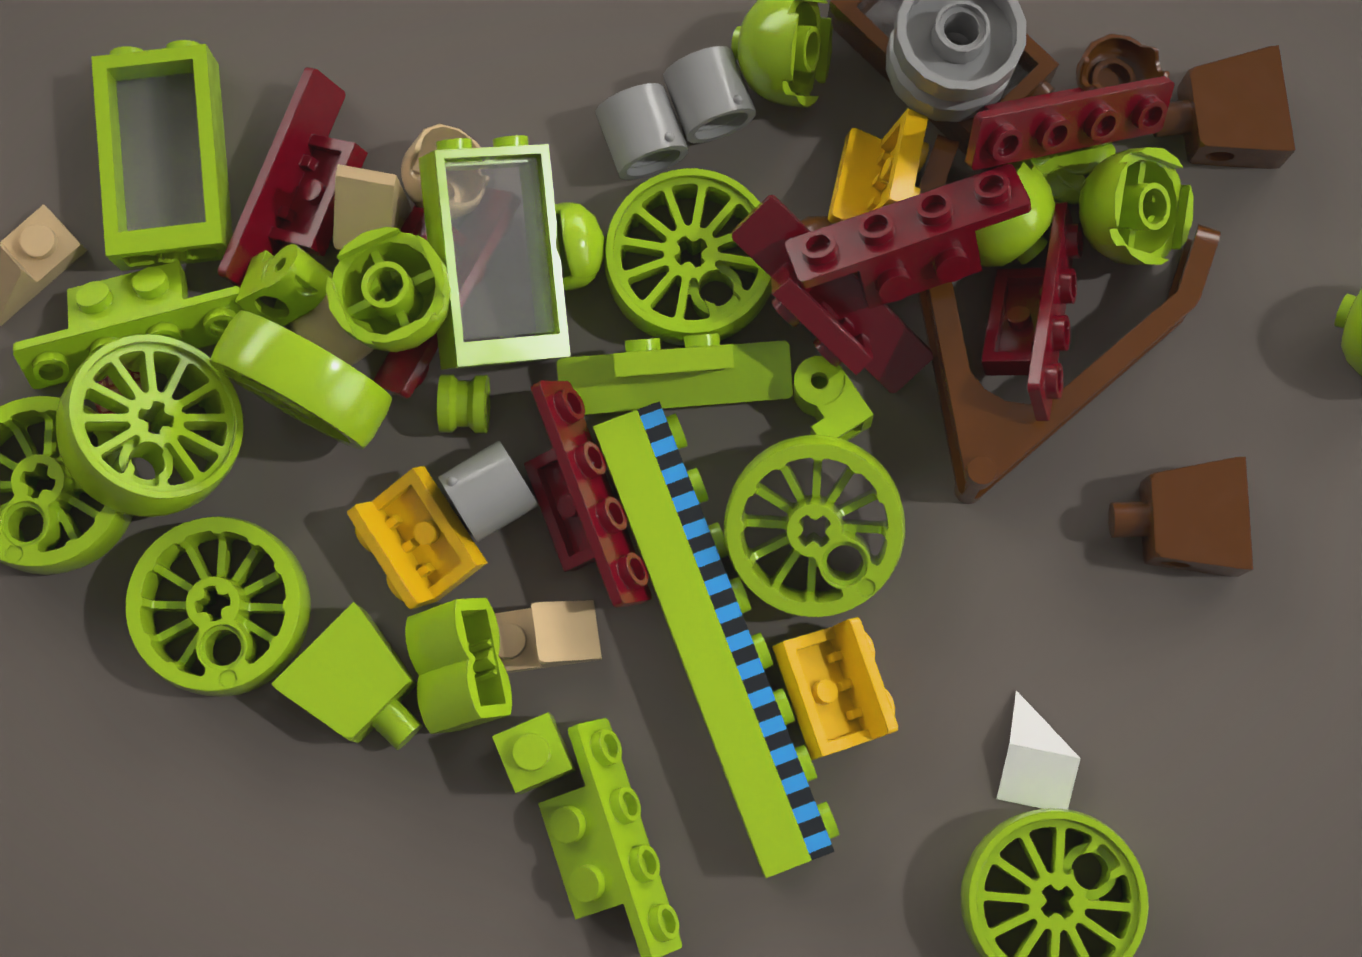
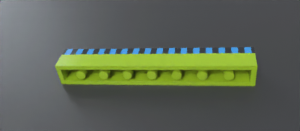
[593,401,840,878]

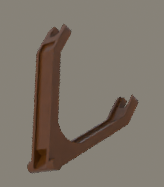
[918,134,1221,504]

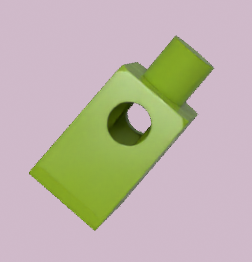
[271,602,422,750]

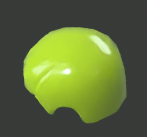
[555,202,605,290]

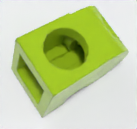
[235,244,333,327]
[793,356,874,441]

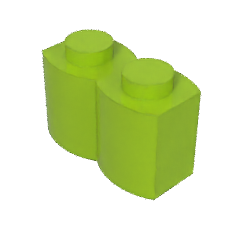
[405,598,512,734]

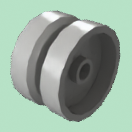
[886,0,1026,122]

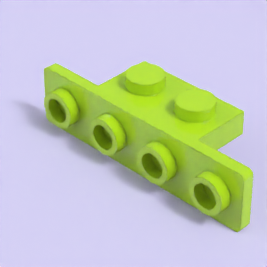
[13,261,246,389]
[557,333,793,415]
[538,718,682,957]

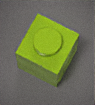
[492,712,576,795]

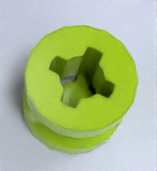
[437,374,490,434]

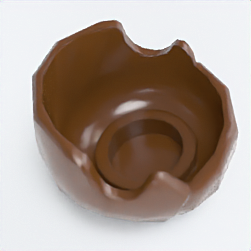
[1076,34,1170,91]

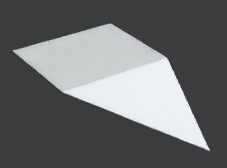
[996,691,1081,810]

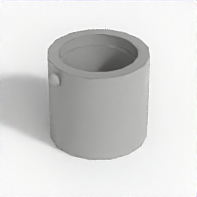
[663,46,756,143]
[595,83,688,180]
[438,441,539,542]

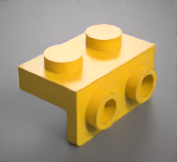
[828,108,929,224]
[347,466,488,609]
[772,617,898,760]

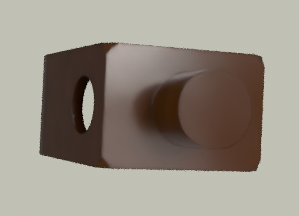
[1153,45,1296,169]
[1108,457,1253,577]

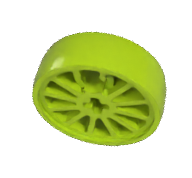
[604,168,772,346]
[209,310,392,450]
[56,334,244,517]
[0,396,138,575]
[724,435,905,617]
[126,516,311,697]
[960,808,1149,957]

